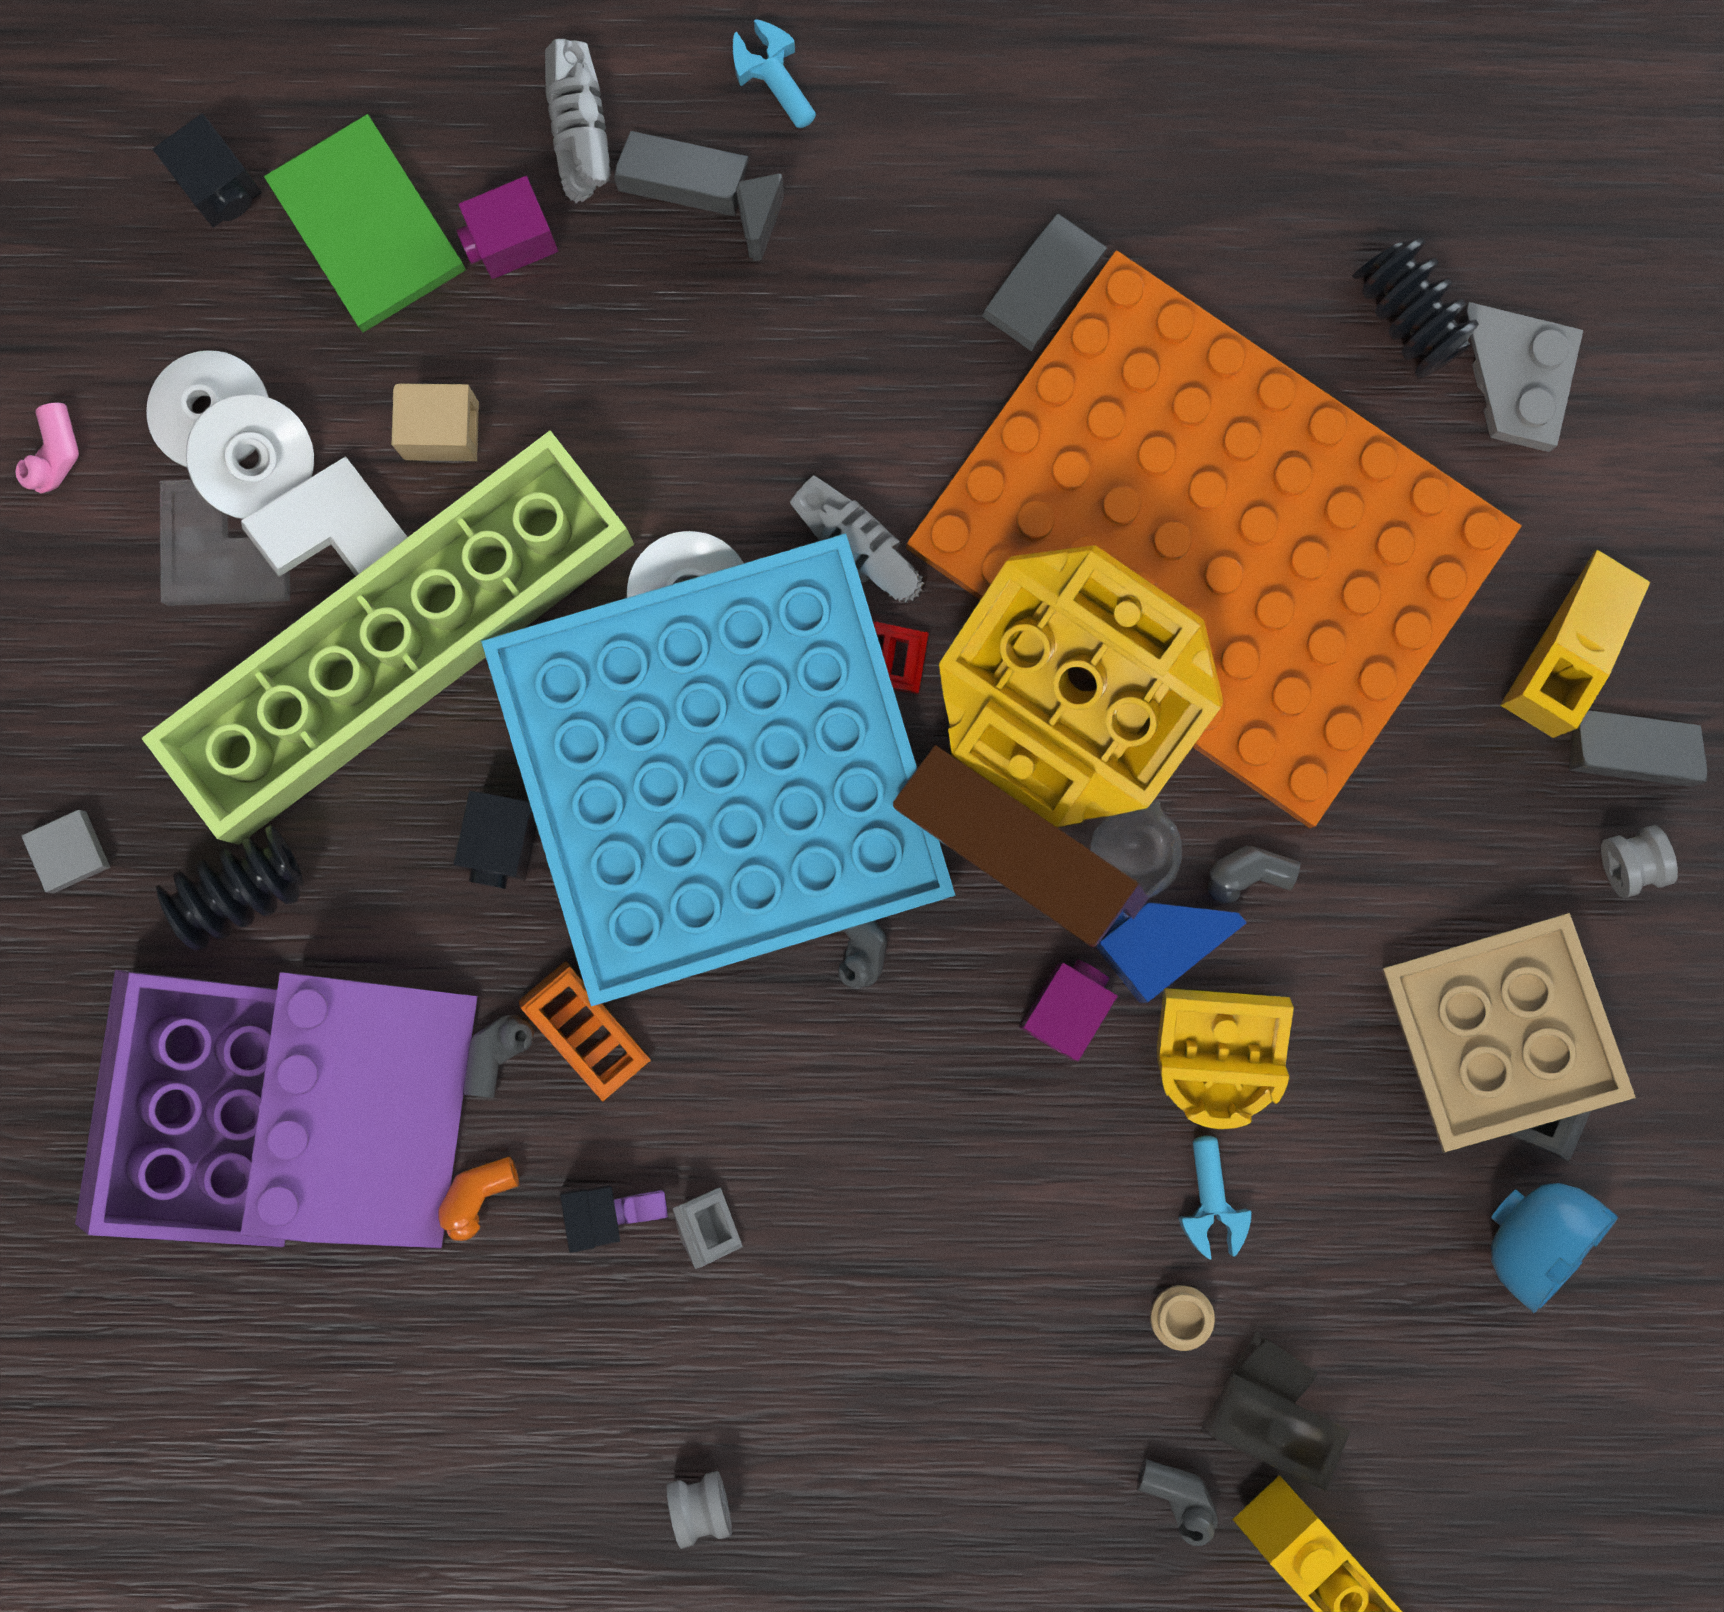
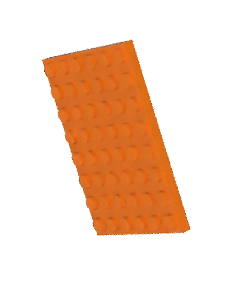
[906,250,1522,829]

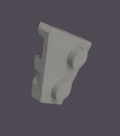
[1460,302,1583,452]

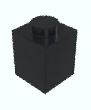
[153,113,262,228]
[453,790,537,889]

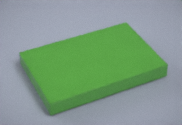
[264,114,466,333]

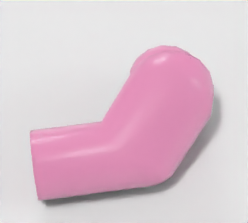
[16,403,79,493]

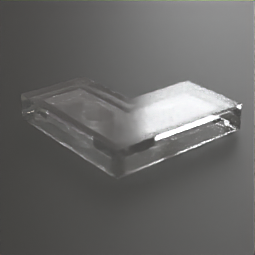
[160,479,290,606]

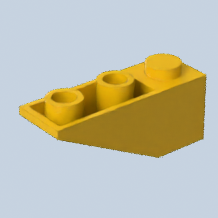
[1500,550,1650,738]
[1232,1475,1402,1612]

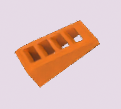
[519,961,651,1102]

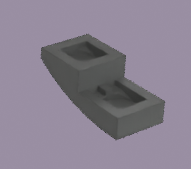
[982,214,1107,351]

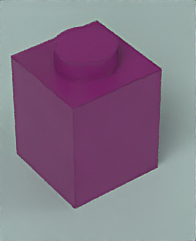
[456,175,558,279]
[1019,959,1117,1062]

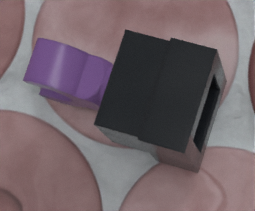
[559,1185,668,1253]

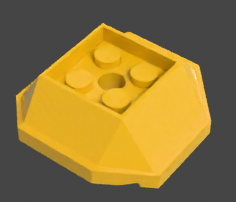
[939,545,1224,828]

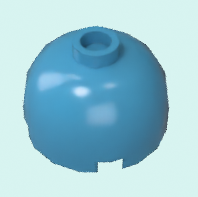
[1491,1183,1618,1313]

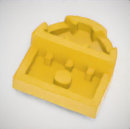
[1157,988,1294,1129]

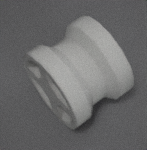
[1601,825,1678,898]
[667,1471,732,1549]

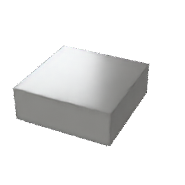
[21,810,111,894]

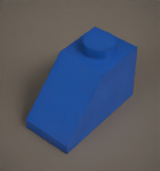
[1095,903,1246,1003]

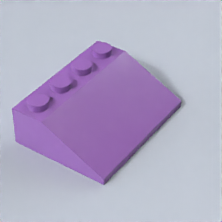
[75,970,285,1247]
[240,972,478,1248]

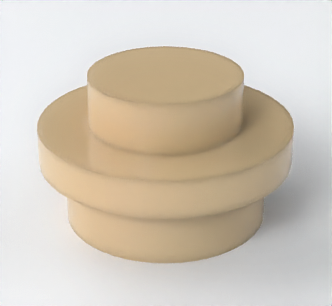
[1150,1285,1215,1351]

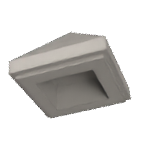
[673,1187,743,1269]

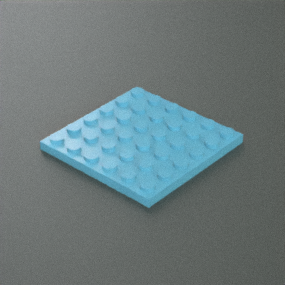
[481,534,956,1006]

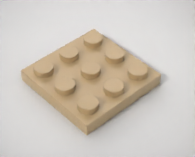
[1382,913,1636,1153]

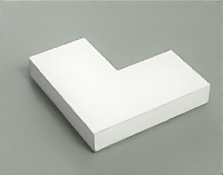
[241,456,408,577]

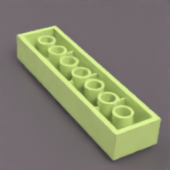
[142,431,634,845]

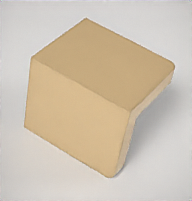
[391,384,479,461]

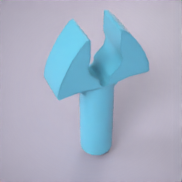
[733,19,816,128]
[1179,1135,1251,1260]

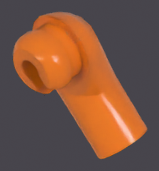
[438,1156,519,1241]

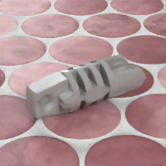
[545,39,611,204]
[790,475,925,603]

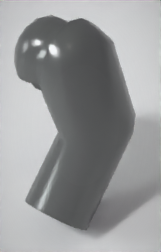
[1207,846,1301,903]
[838,920,887,989]
[463,1014,534,1098]
[1136,1459,1218,1546]

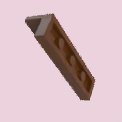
[893,745,1149,947]

